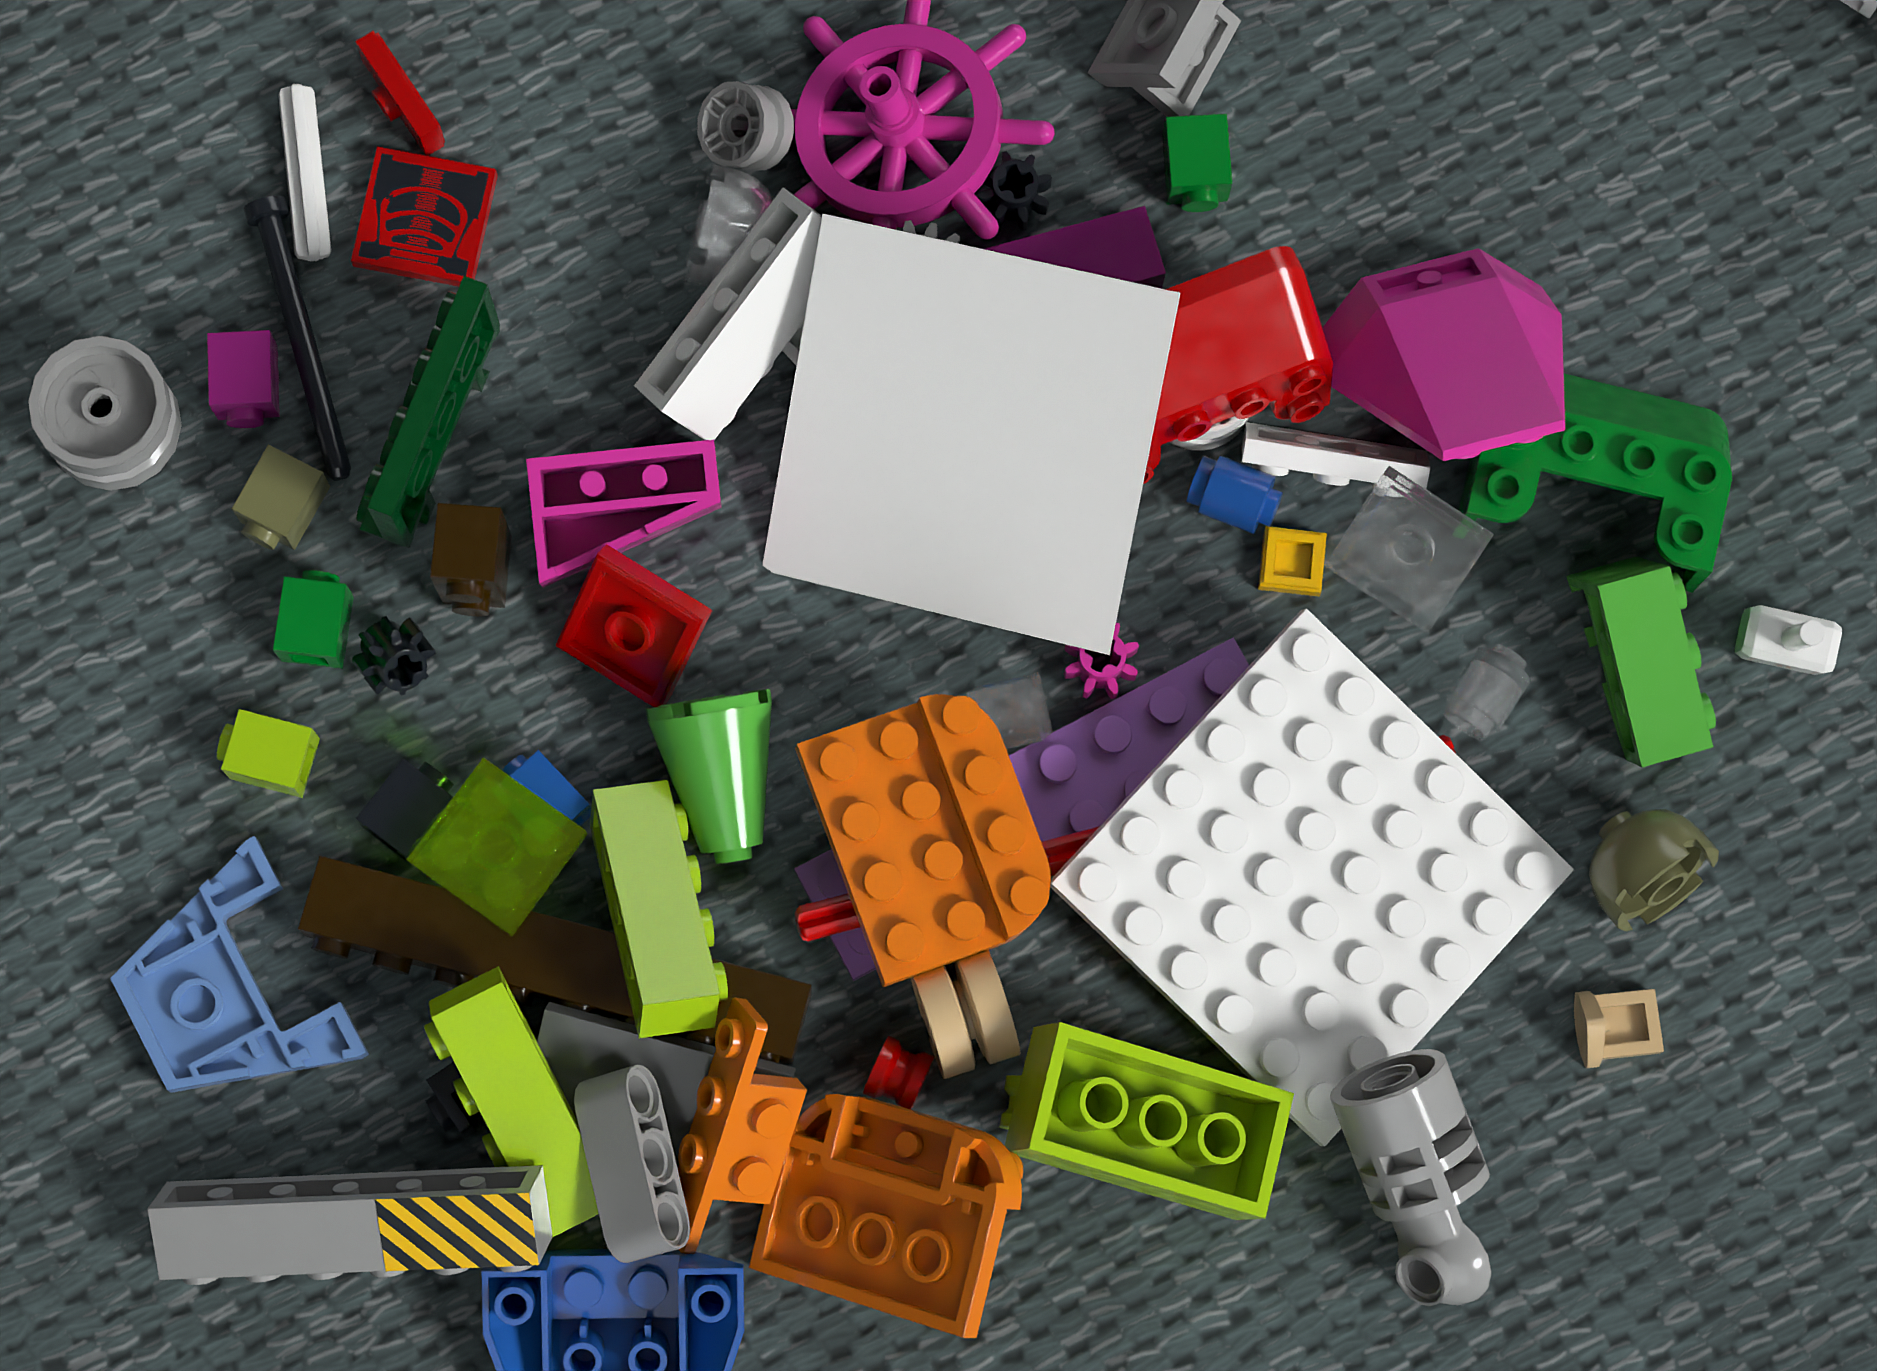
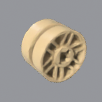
[911,950,1021,1079]

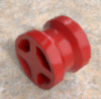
[863,1036,935,1110]

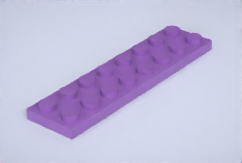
[794,637,1249,982]

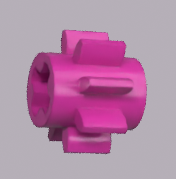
[1064,622,1139,700]

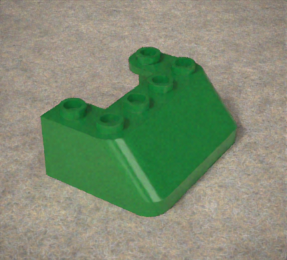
[1453,373,1732,593]

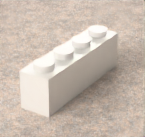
[634,187,822,440]

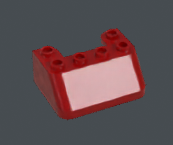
[1143,246,1333,484]

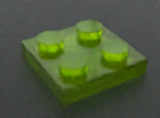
[406,757,588,937]

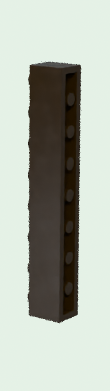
[298,856,812,1065]

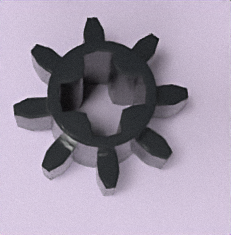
[978,151,1052,231]
[352,616,436,696]

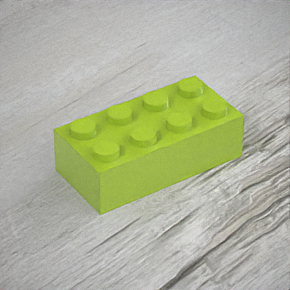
[1005,1022,1294,1220]

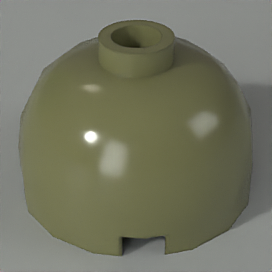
[1589,809,1719,932]

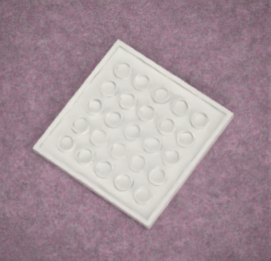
[1050,608,1574,1147]

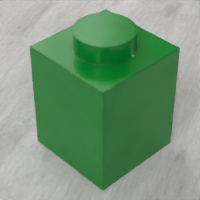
[1162,114,1233,212]
[273,570,354,669]

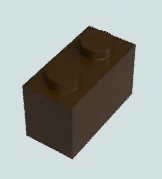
[430,503,512,616]

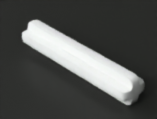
[278,84,331,261]

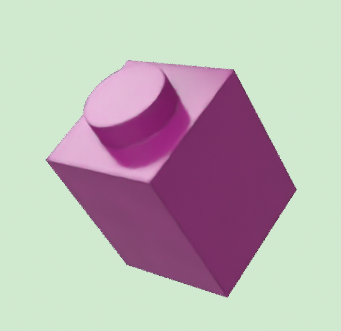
[207,330,280,428]

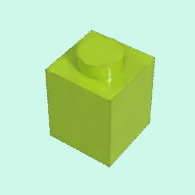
[217,709,320,798]

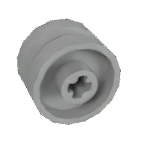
[28,336,182,491]

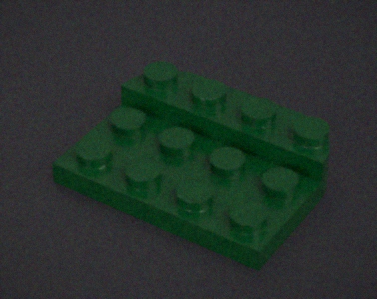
[356,276,500,548]

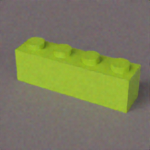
[590,780,728,1039]
[424,966,599,1237]

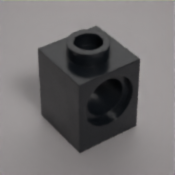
[356,759,459,865]

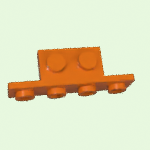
[678,998,807,1254]

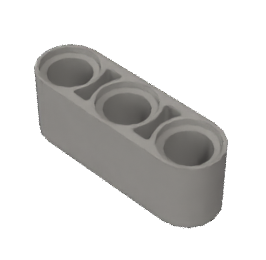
[574,1064,690,1263]

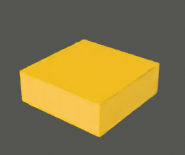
[1258,526,1327,597]

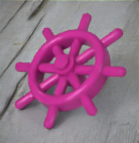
[791,0,1055,239]

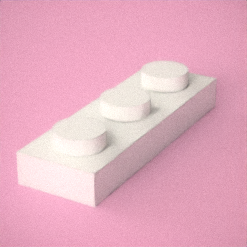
[1242,422,1430,495]

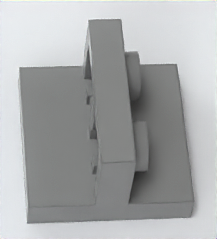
[1088,0,1241,117]

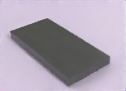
[537,1002,796,1168]

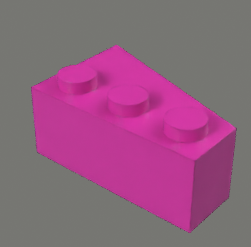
[526,439,722,588]

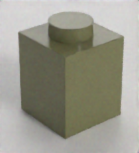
[232,444,331,550]

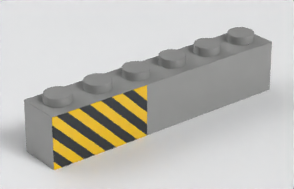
[148,1165,553,1285]

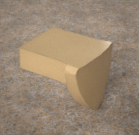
[1574,989,1664,1068]

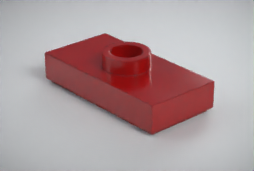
[355,30,445,156]

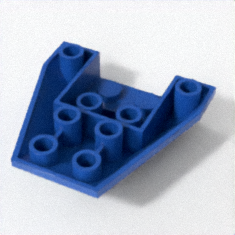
[481,1249,745,1371]

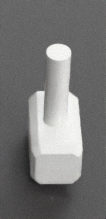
[1735,605,1842,675]

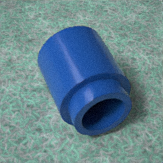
[1186,456,1283,534]

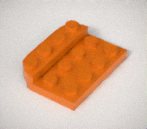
[795,694,1051,987]
[749,1094,1023,1338]

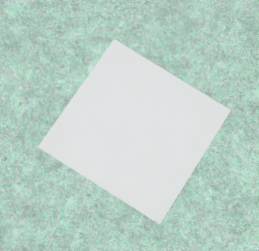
[763,214,1181,655]

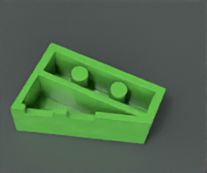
[1566,557,1716,767]

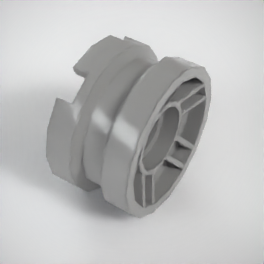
[697,81,794,171]

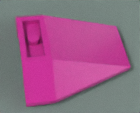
[1322,248,1565,461]

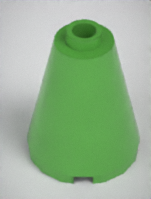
[646,689,772,864]

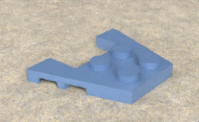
[110,836,369,1093]

